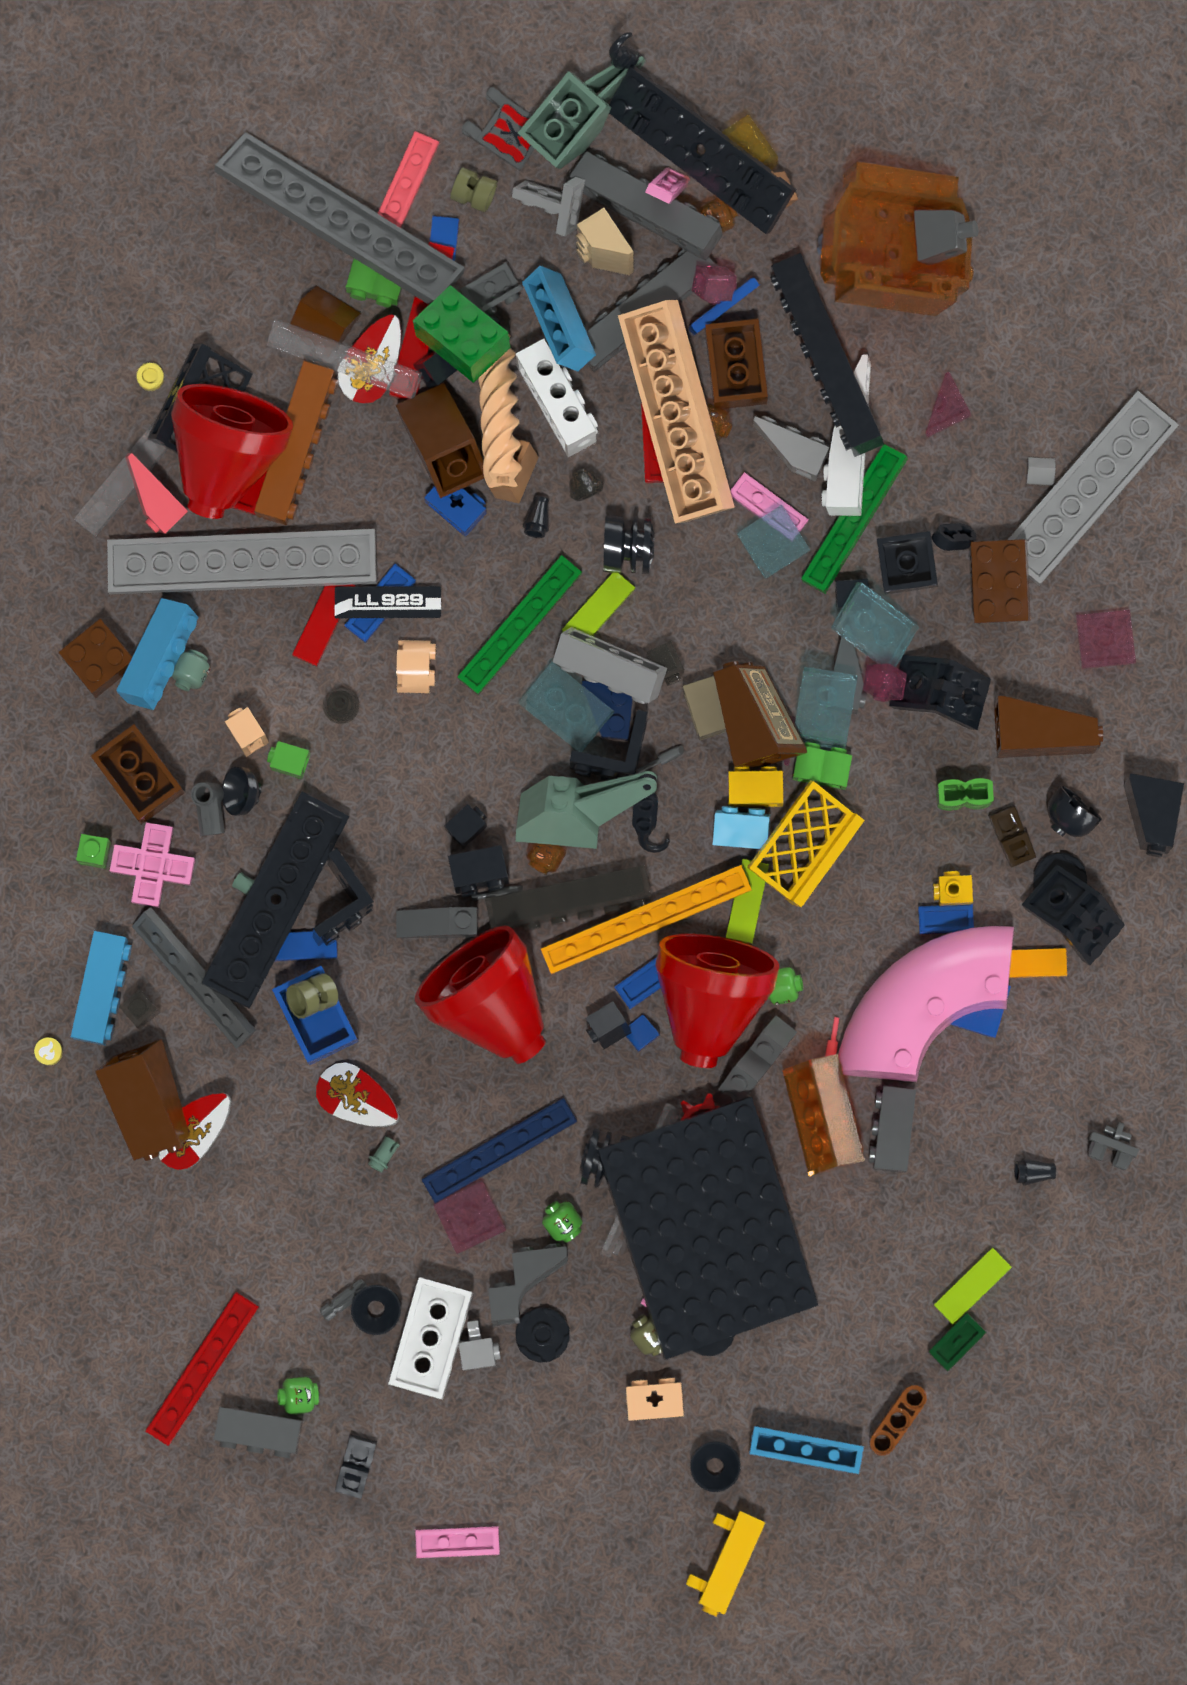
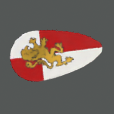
[338,314,401,404]
[316,1062,399,1127]
[159,1093,231,1170]

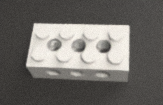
[516,339,598,457]
[389,1277,473,1400]

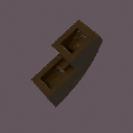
[988,805,1036,868]

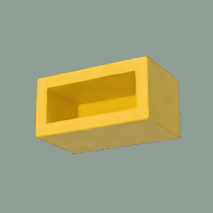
[728,767,783,807]

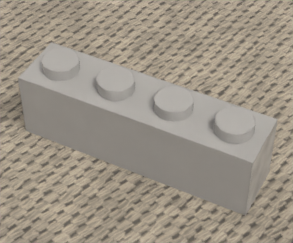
[552,627,667,704]

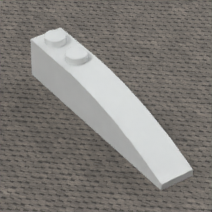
[822,355,871,516]

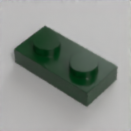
[928,1313,987,1372]

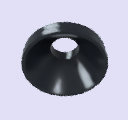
[222,767,261,816]
[351,1285,401,1335]
[690,1441,741,1492]

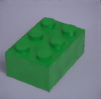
[413,285,511,383]

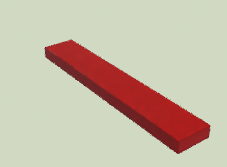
[389,242,455,400]
[145,1292,259,1446]

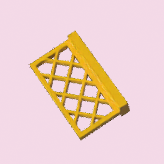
[747,780,865,907]

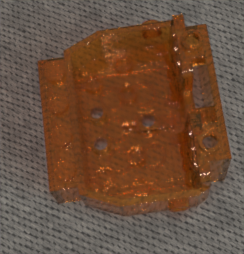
[820,161,974,316]

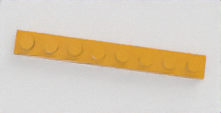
[541,865,752,974]

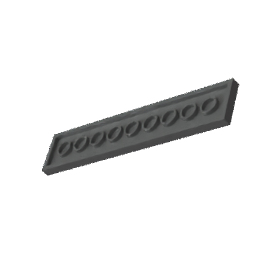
[214,132,465,304]

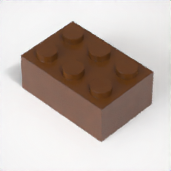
[705,319,768,410]
[971,539,1031,623]
[91,724,185,825]

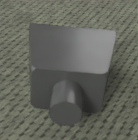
[914,210,979,265]

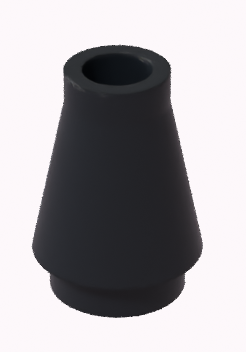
[523,496,549,538]
[1014,1158,1056,1186]

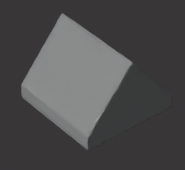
[1027,457,1056,486]

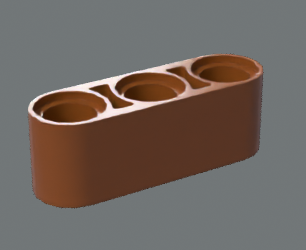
[869,1385,927,1456]

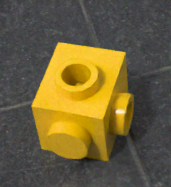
[933,871,973,906]

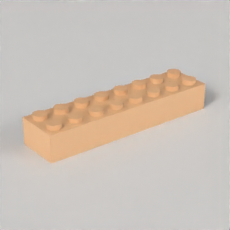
[618,300,735,524]

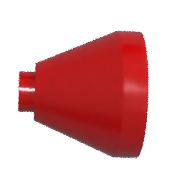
[171,384,293,519]
[415,926,546,1064]
[655,934,780,1068]

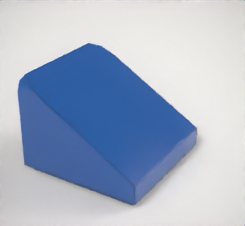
[626,1015,660,1053]

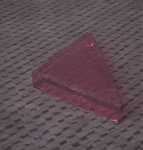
[925,372,971,438]

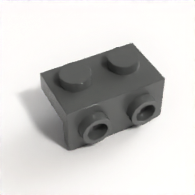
[460,263,523,316]

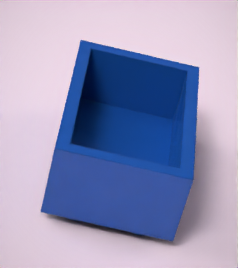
[272,966,359,1065]

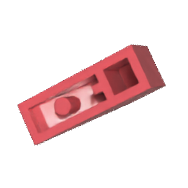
[125,453,188,534]

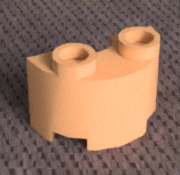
[396,640,436,693]

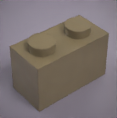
[683,676,726,741]

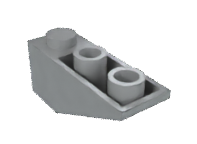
[753,416,829,482]

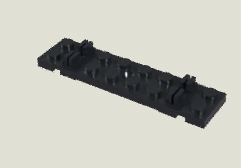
[609,66,796,234]
[201,791,350,1009]

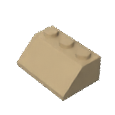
[575,208,633,275]

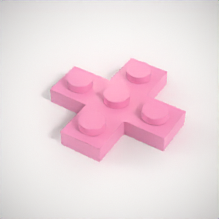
[110,823,195,908]

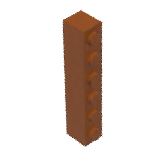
[254,361,338,526]

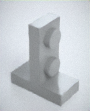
[512,177,585,236]

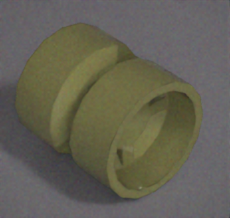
[450,167,498,213]
[286,973,338,1019]

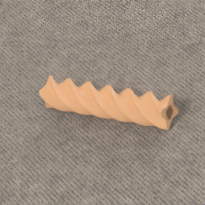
[478,335,522,488]

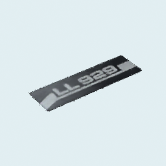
[335,586,441,619]

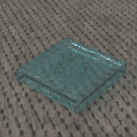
[737,505,811,579]

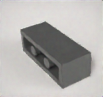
[869,1086,916,1173]
[214,1407,303,1458]

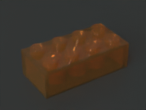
[782,1054,865,1176]

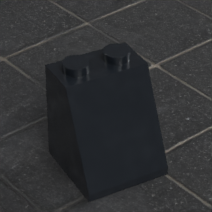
[1124,773,1184,857]

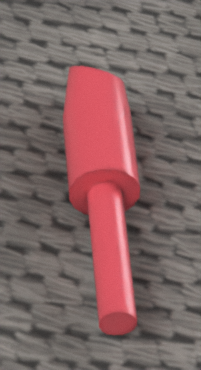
[825,1017,840,1069]

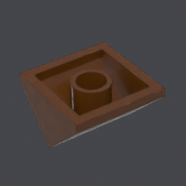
[288,286,361,358]

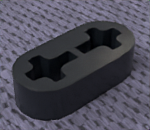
[931,523,977,551]

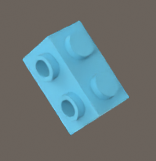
[713,806,771,849]

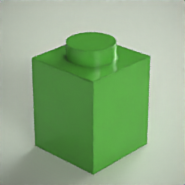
[267,741,311,780]
[76,834,111,869]

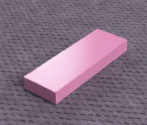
[645,167,690,204]
[730,472,809,542]
[415,1527,500,1558]

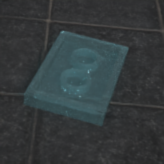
[831,582,919,672]
[518,662,614,752]
[795,667,858,749]

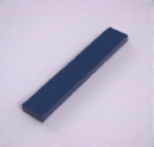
[422,1098,577,1204]

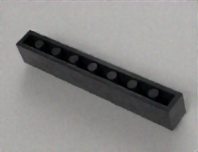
[770,253,884,457]

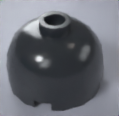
[1047,786,1102,837]

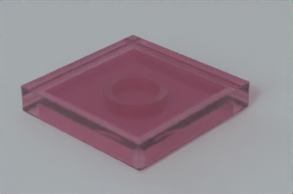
[1076,610,1136,669]
[433,1181,506,1255]

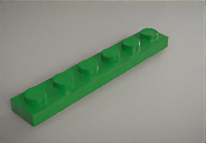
[801,444,908,594]
[457,555,582,695]

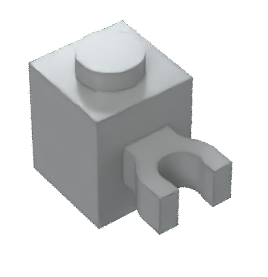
[459,1320,500,1371]

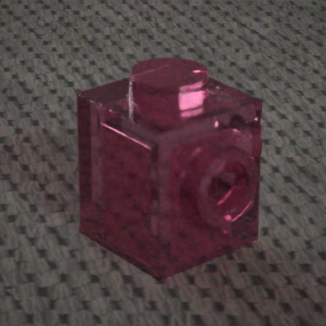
[691,266,737,304]
[863,664,907,702]

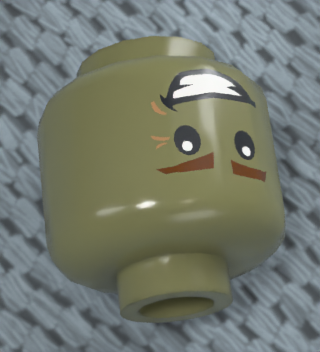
[630,1314,661,1356]

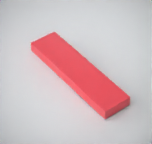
[378,131,439,228]

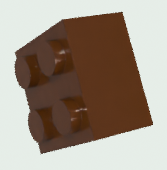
[58,619,132,698]

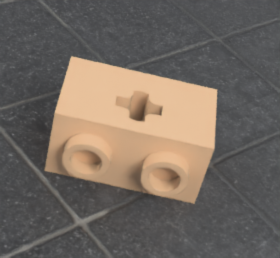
[225,707,269,757]
[626,1378,684,1421]

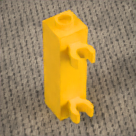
[686,1511,765,1617]

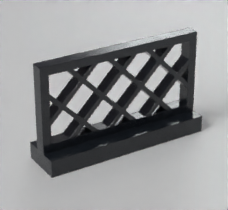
[147,343,253,453]

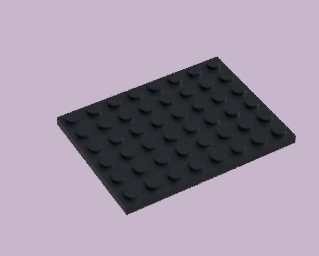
[596,1097,819,1360]

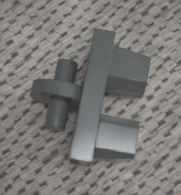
[1088,1122,1139,1171]

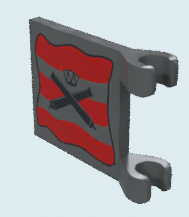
[462,87,535,171]

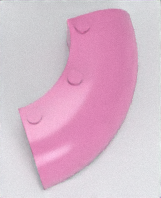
[835,926,1014,1082]

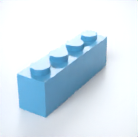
[522,266,596,371]
[116,598,199,710]
[71,931,132,1046]
[749,1426,864,1474]

